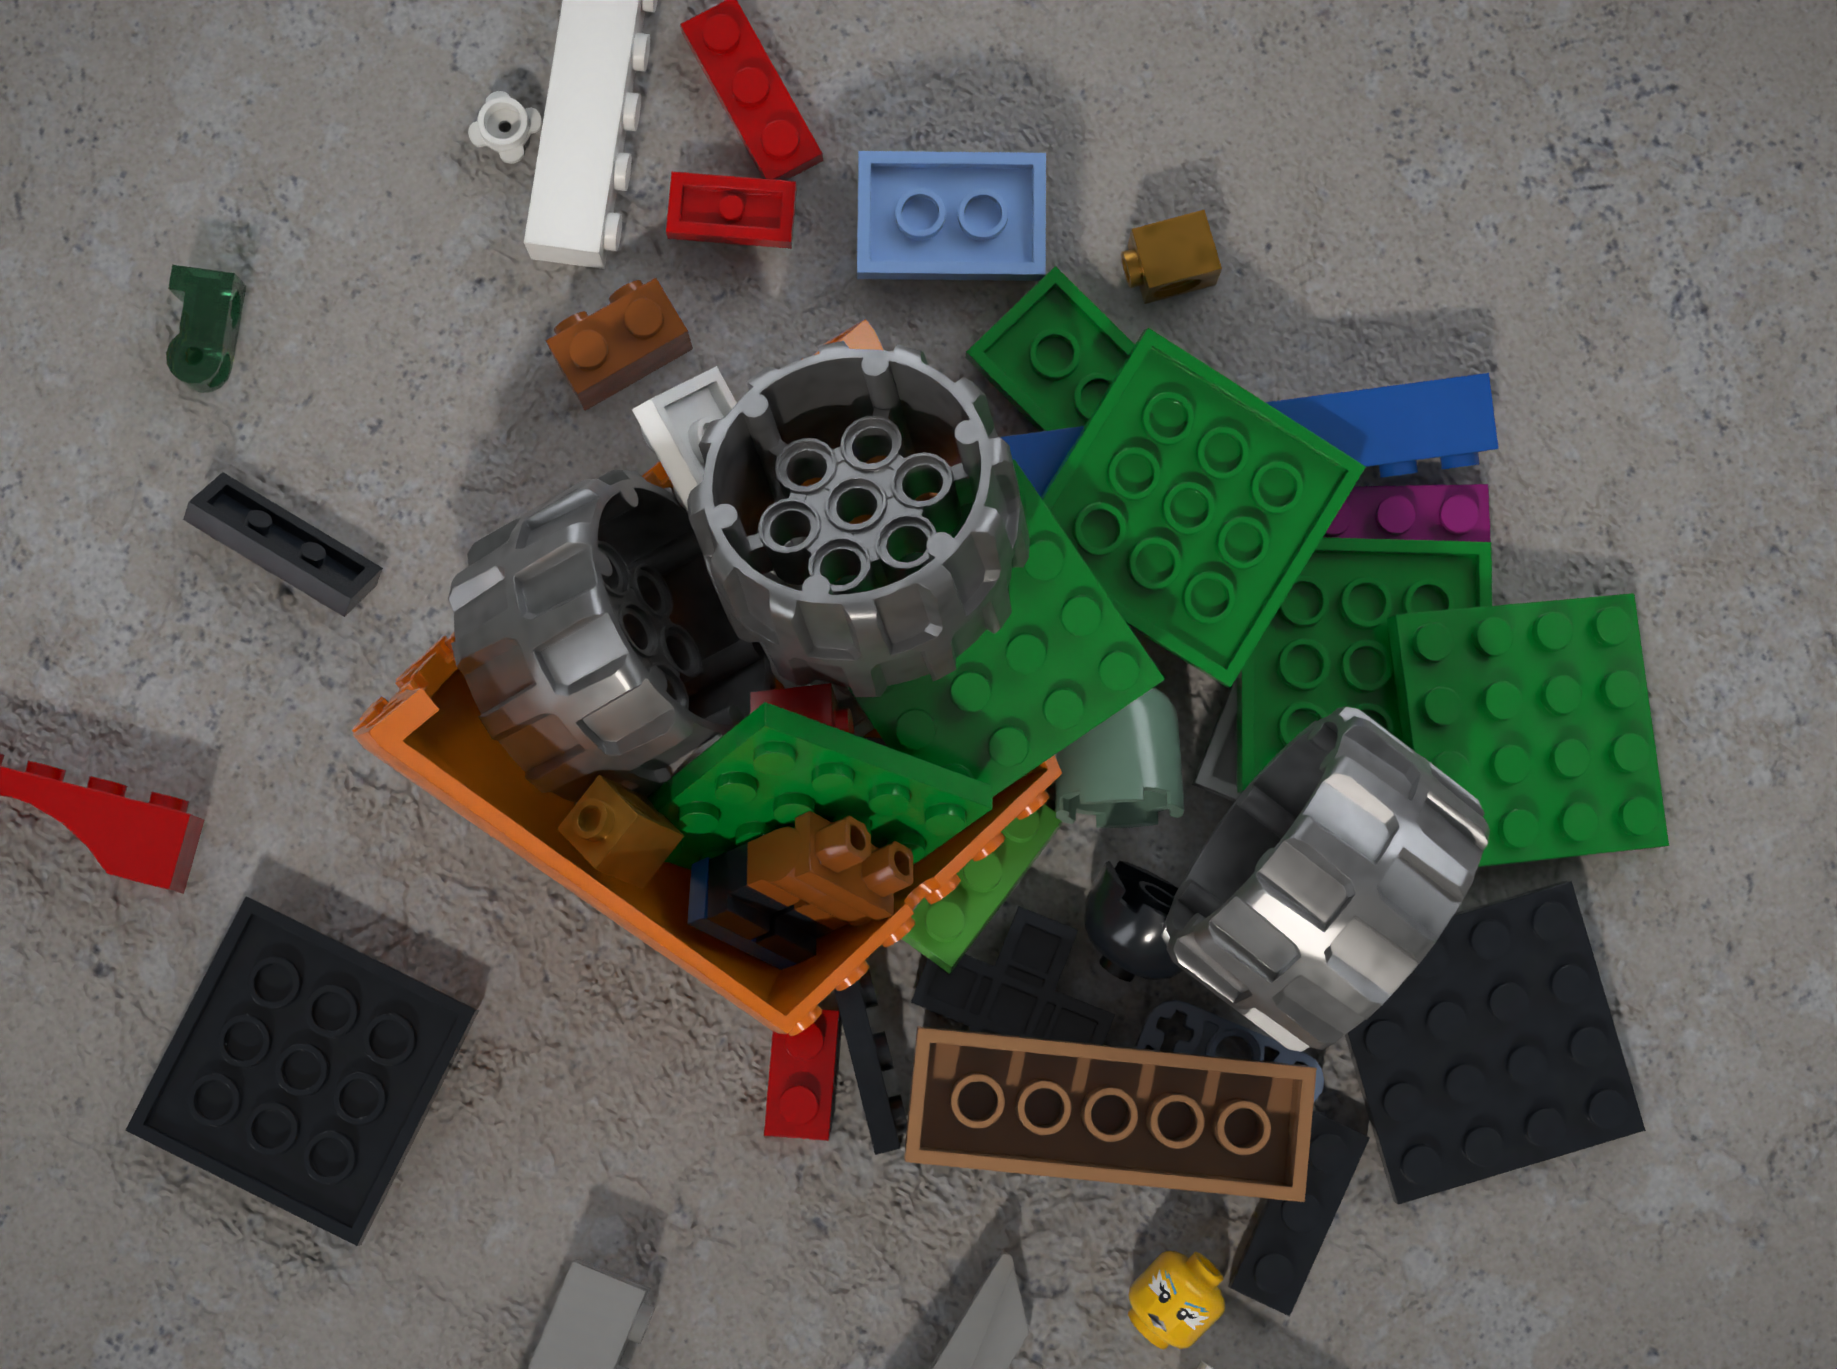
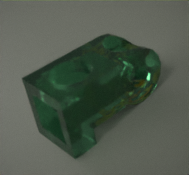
[166,264,246,393]

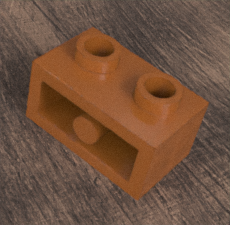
[546,278,693,411]

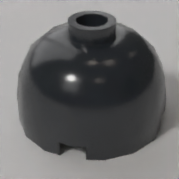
[1084,861,1184,982]

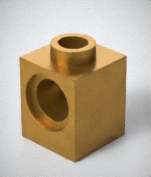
[1121,209,1222,304]
[557,775,684,889]

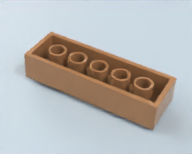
[904,1026,1317,1202]

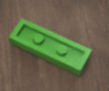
[902,804,1063,974]

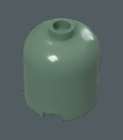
[1055,688,1184,828]

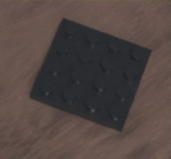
[1345,881,1646,1205]
[125,896,479,1246]

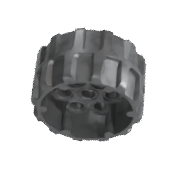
[687,341,1030,697]
[448,470,776,805]
[1162,707,1490,1052]

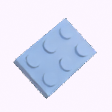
[857,151,1046,281]

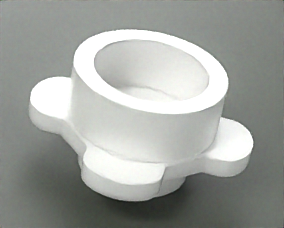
[468,91,542,164]

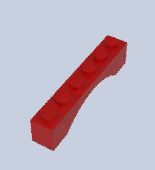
[0,754,205,894]

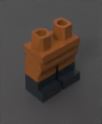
[707,811,914,964]

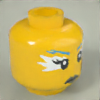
[1128,1251,1225,1350]

